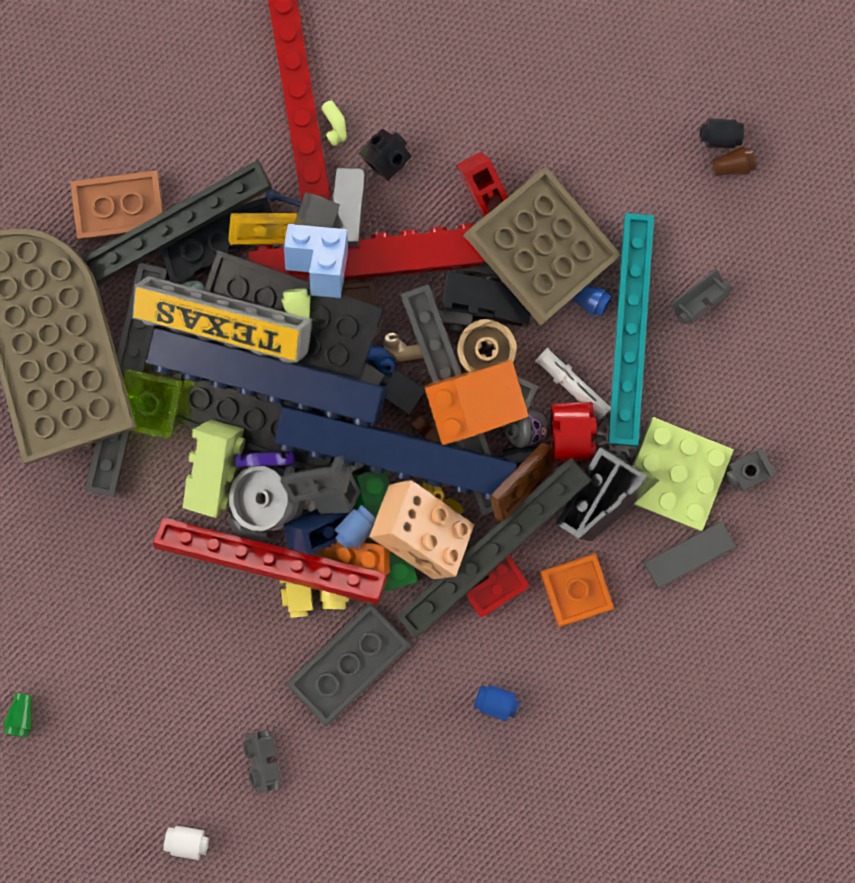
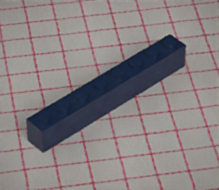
[146,328,388,427]
[274,404,517,500]

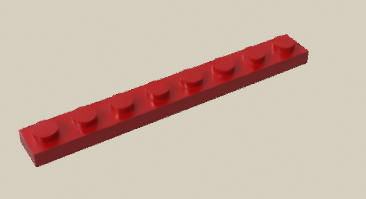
[268,0,331,201]
[153,518,387,605]

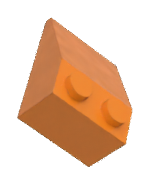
[425,359,529,445]

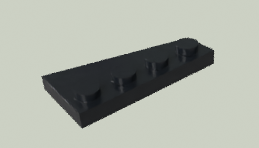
[161,197,272,285]

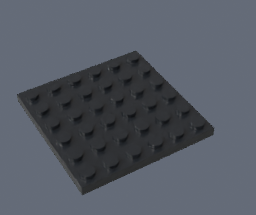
[162,250,385,471]

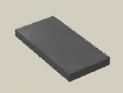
[286,603,411,726]

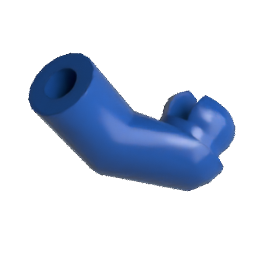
[367,346,396,375]

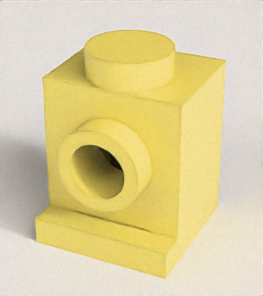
[280,580,314,618]

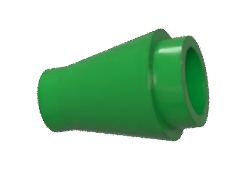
[2,693,33,738]

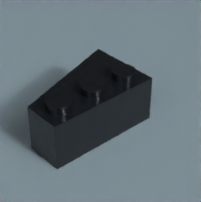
[442,271,531,328]
[555,447,660,541]

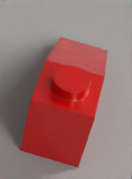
[456,151,508,218]

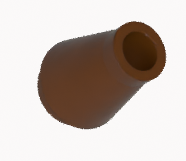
[712,146,757,176]

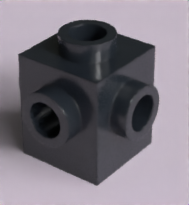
[358,129,412,181]

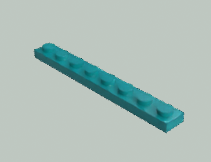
[608,213,654,447]

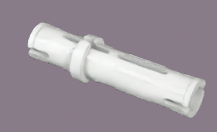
[535,347,610,421]

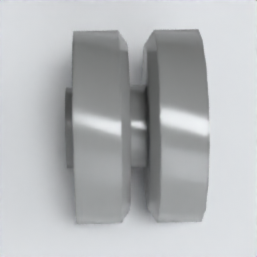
[229,466,305,531]

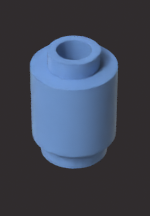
[335,505,376,550]

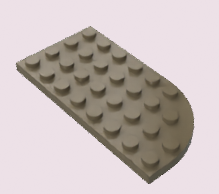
[0,228,137,465]

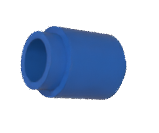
[474,685,519,722]

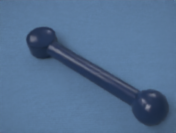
[265,189,302,207]

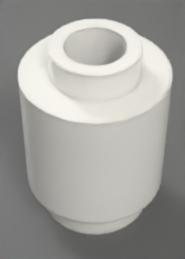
[164,825,209,860]

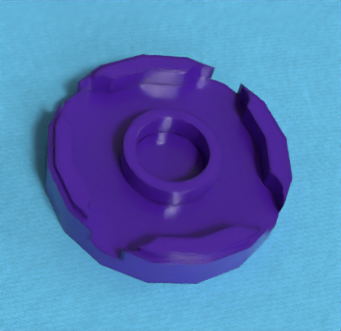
[235,452,295,467]

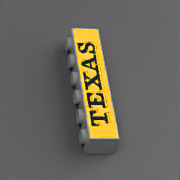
[132,276,312,363]

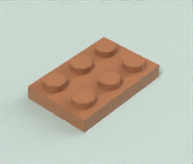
[70,170,163,241]

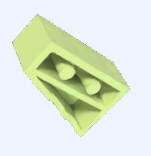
[183,419,245,518]

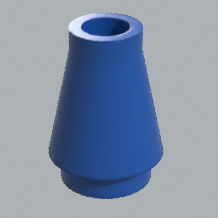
[572,286,612,317]

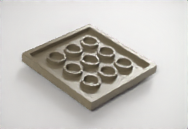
[463,166,621,325]

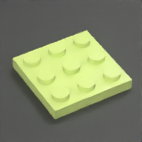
[633,417,734,531]

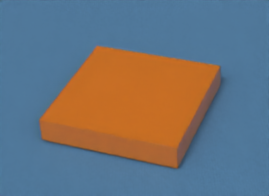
[540,553,614,627]

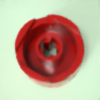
[550,402,597,462]

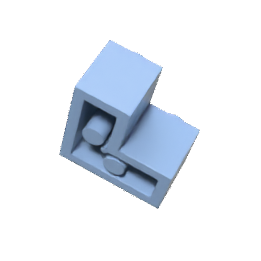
[284,224,348,298]

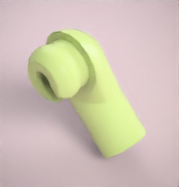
[321,101,347,146]

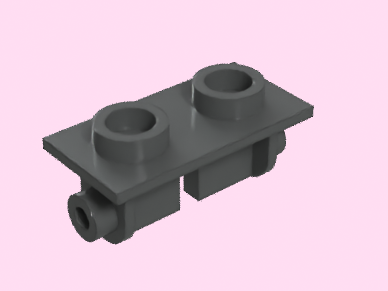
[670,269,732,325]
[243,730,281,793]

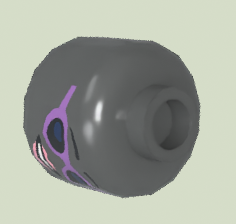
[505,409,550,448]

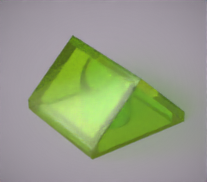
[123,369,184,439]

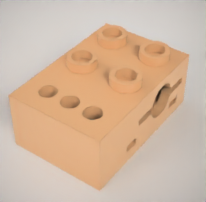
[369,480,475,580]

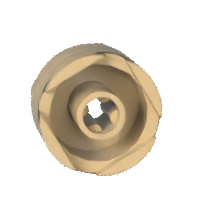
[457,319,517,373]

